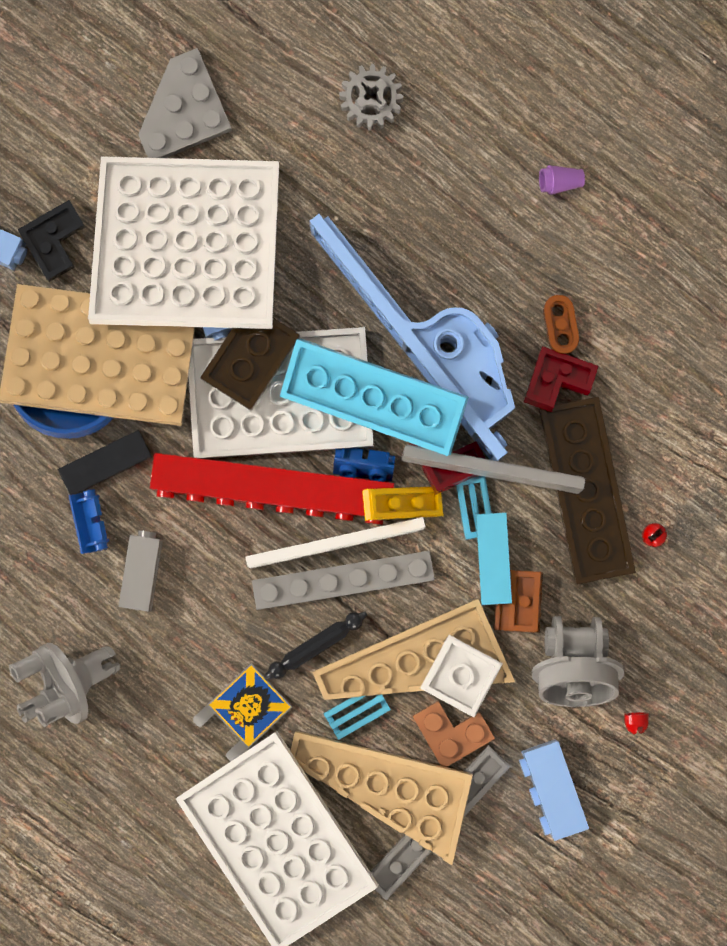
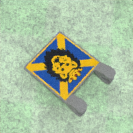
[193,663,292,762]

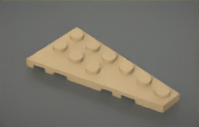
[312,599,515,700]
[291,731,473,865]

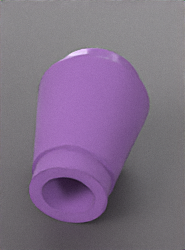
[539,165,585,195]

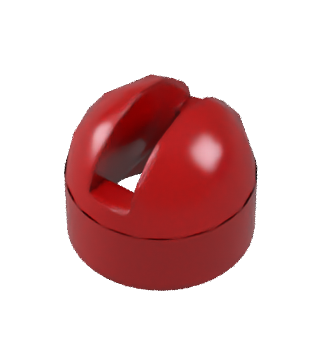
[642,523,667,547]
[624,712,649,734]

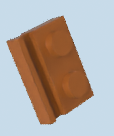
[494,570,543,633]

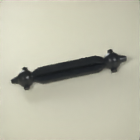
[263,611,367,680]

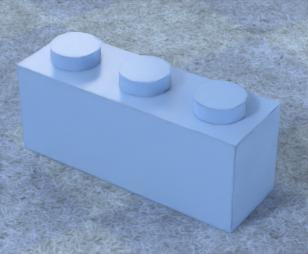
[519,739,589,841]

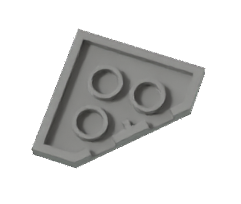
[138,48,232,158]

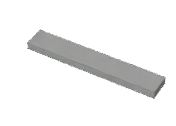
[401,445,585,494]
[370,745,511,901]

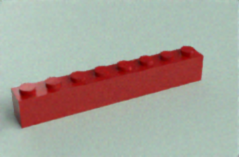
[149,453,394,525]

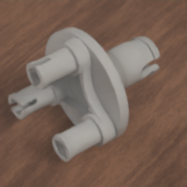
[9,643,120,727]

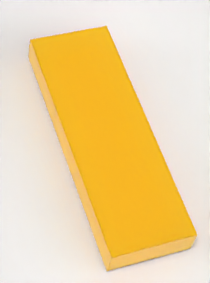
[363,487,443,521]

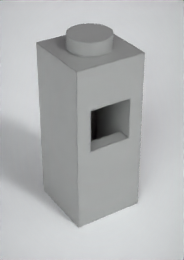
[118,530,163,612]

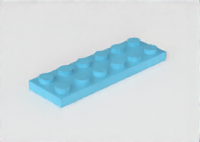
[280,339,469,456]

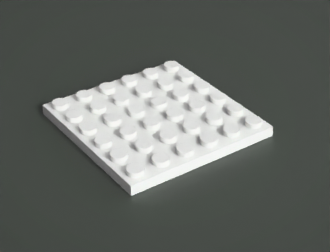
[88,157,279,329]

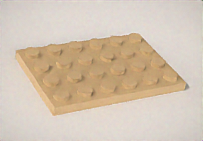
[0,284,195,426]

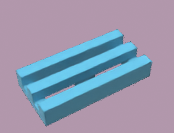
[456,476,491,540]
[323,694,391,740]

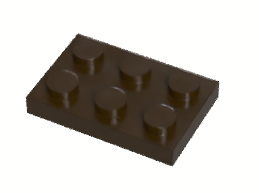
[200,318,300,412]

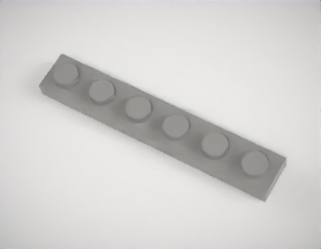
[252,551,435,610]

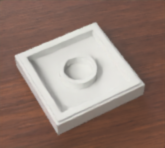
[420,635,503,717]

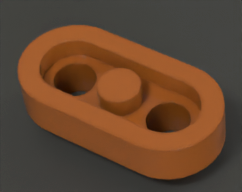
[543,295,579,355]

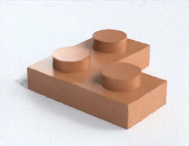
[412,701,495,767]

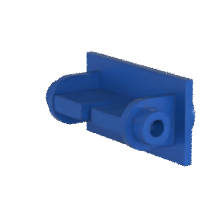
[333,448,395,482]
[68,489,110,554]

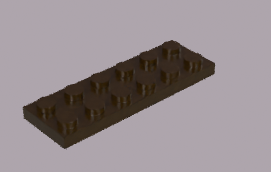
[539,396,636,585]

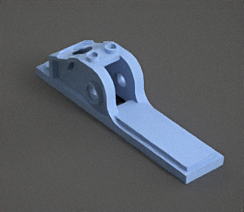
[310,214,515,461]

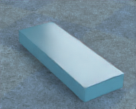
[476,513,512,605]

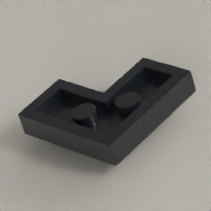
[18,200,86,282]

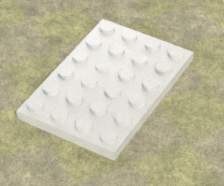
[188,327,374,459]
[176,731,379,946]

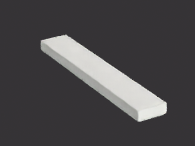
[246,517,425,569]

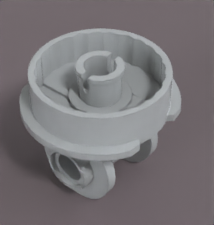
[532,616,624,707]

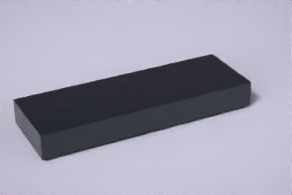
[57,430,152,495]

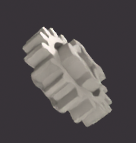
[339,64,403,130]

